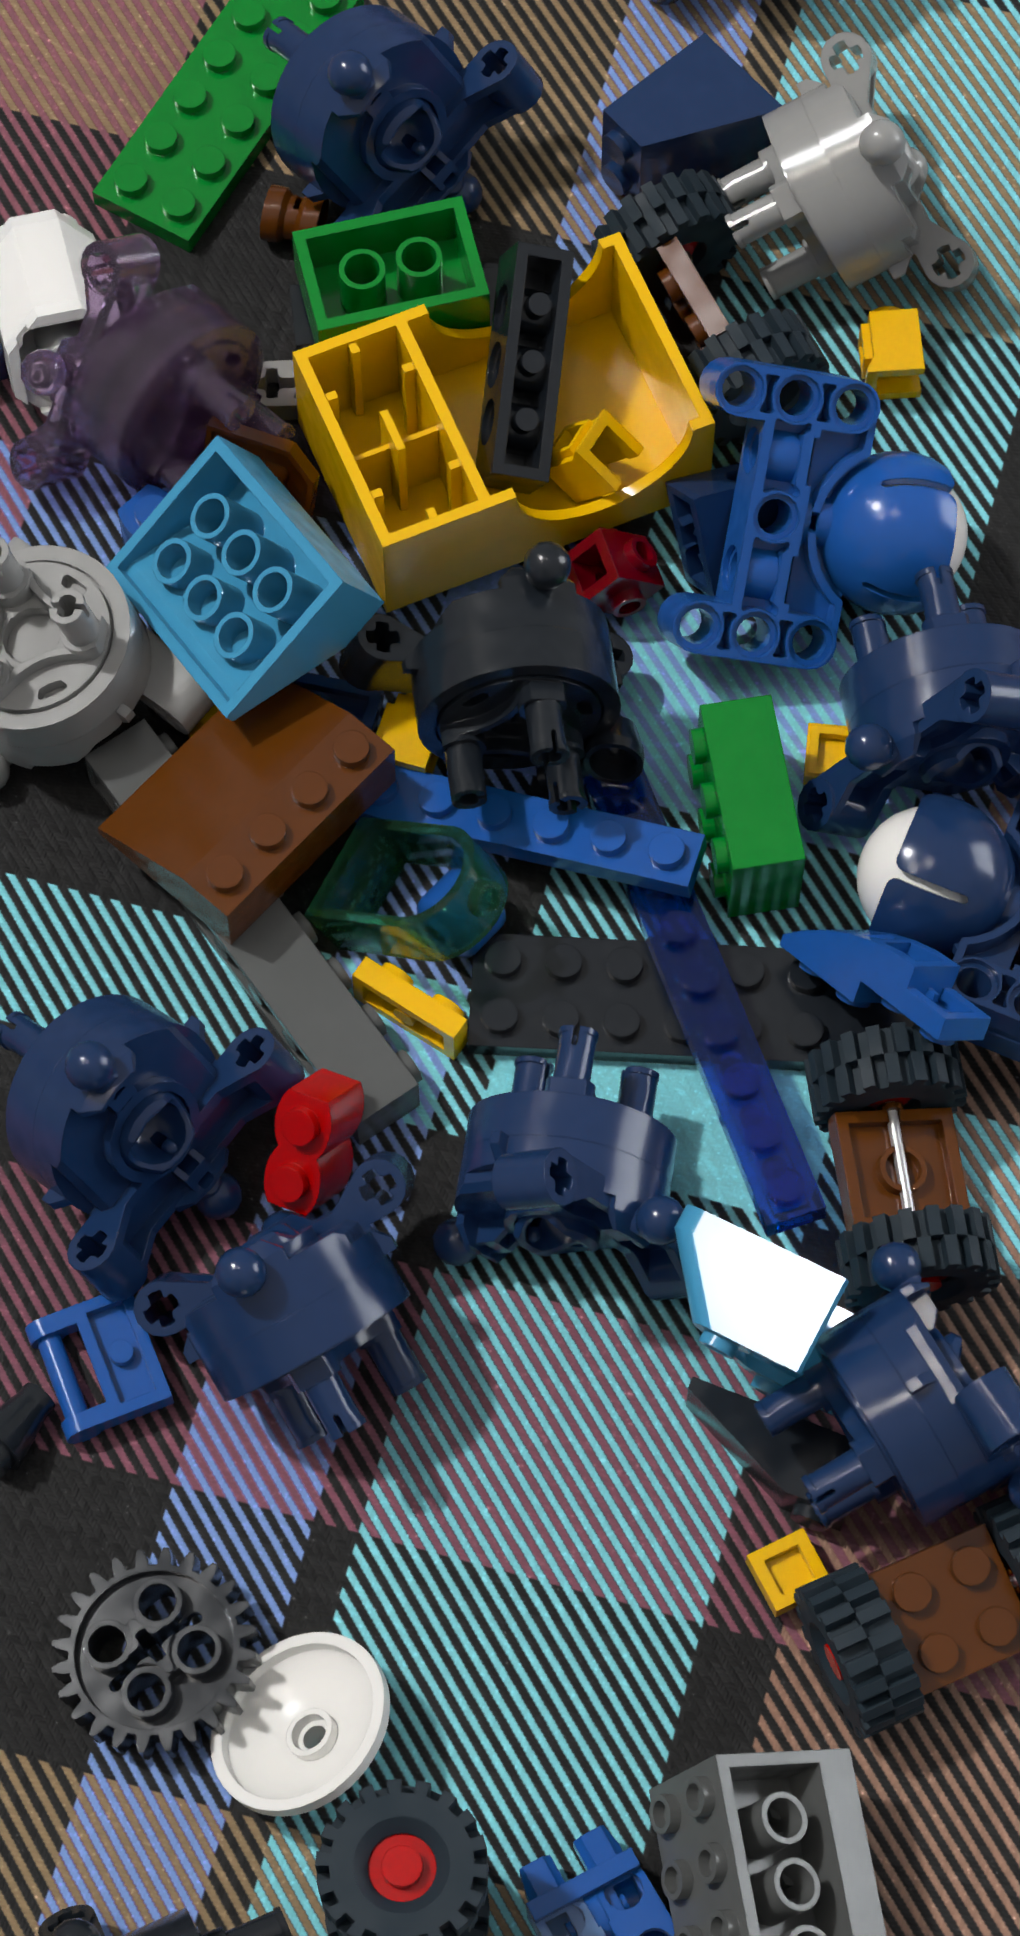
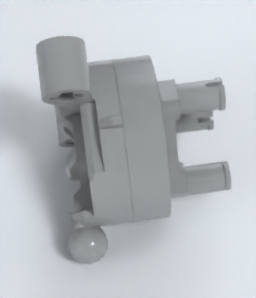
[717,32,979,301]
[0,537,214,789]

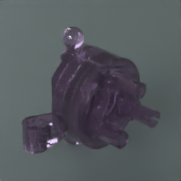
[9,233,296,490]

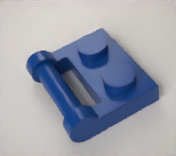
[25,1295,174,1444]

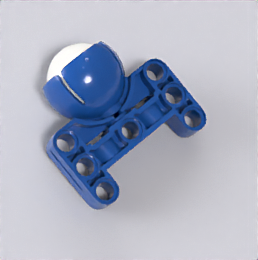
[657,357,968,670]

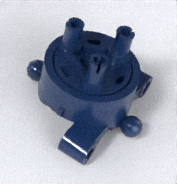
[263,4,543,223]
[797,565,1020,838]
[0,994,305,1302]
[433,1025,688,1301]
[134,1151,427,1450]
[753,1242,1020,1530]

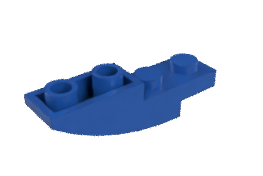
[779,930,991,1046]

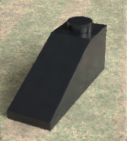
[686,1377,851,1532]

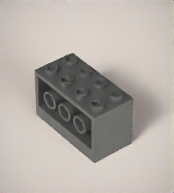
[649,1748,887,1936]

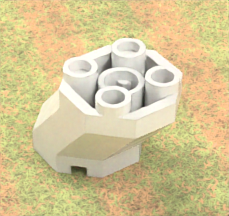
[0,209,128,421]

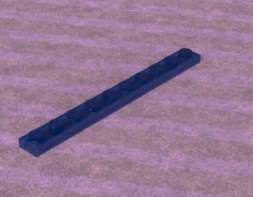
[583,714,826,1237]

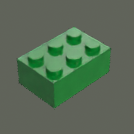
[292,196,490,344]
[687,694,806,918]

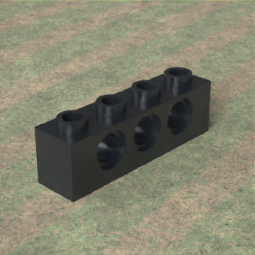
[476,241,575,494]

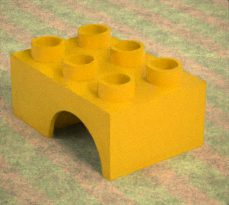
[292,232,715,613]

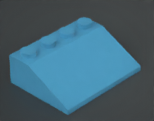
[106,435,384,721]

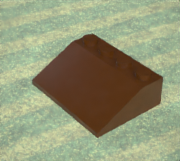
[98,682,396,945]

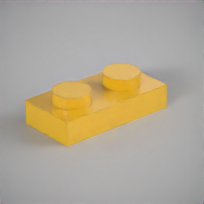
[352,956,468,1060]

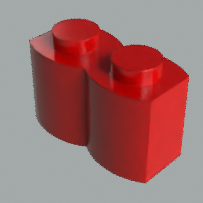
[264,1068,364,1216]

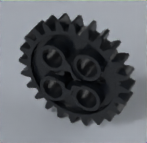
[51,1547,262,1760]

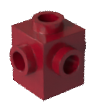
[568,527,665,617]

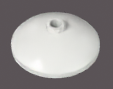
[210,1632,390,1817]

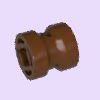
[260,184,329,244]

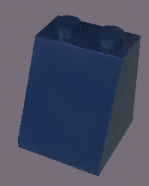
[601,33,782,197]

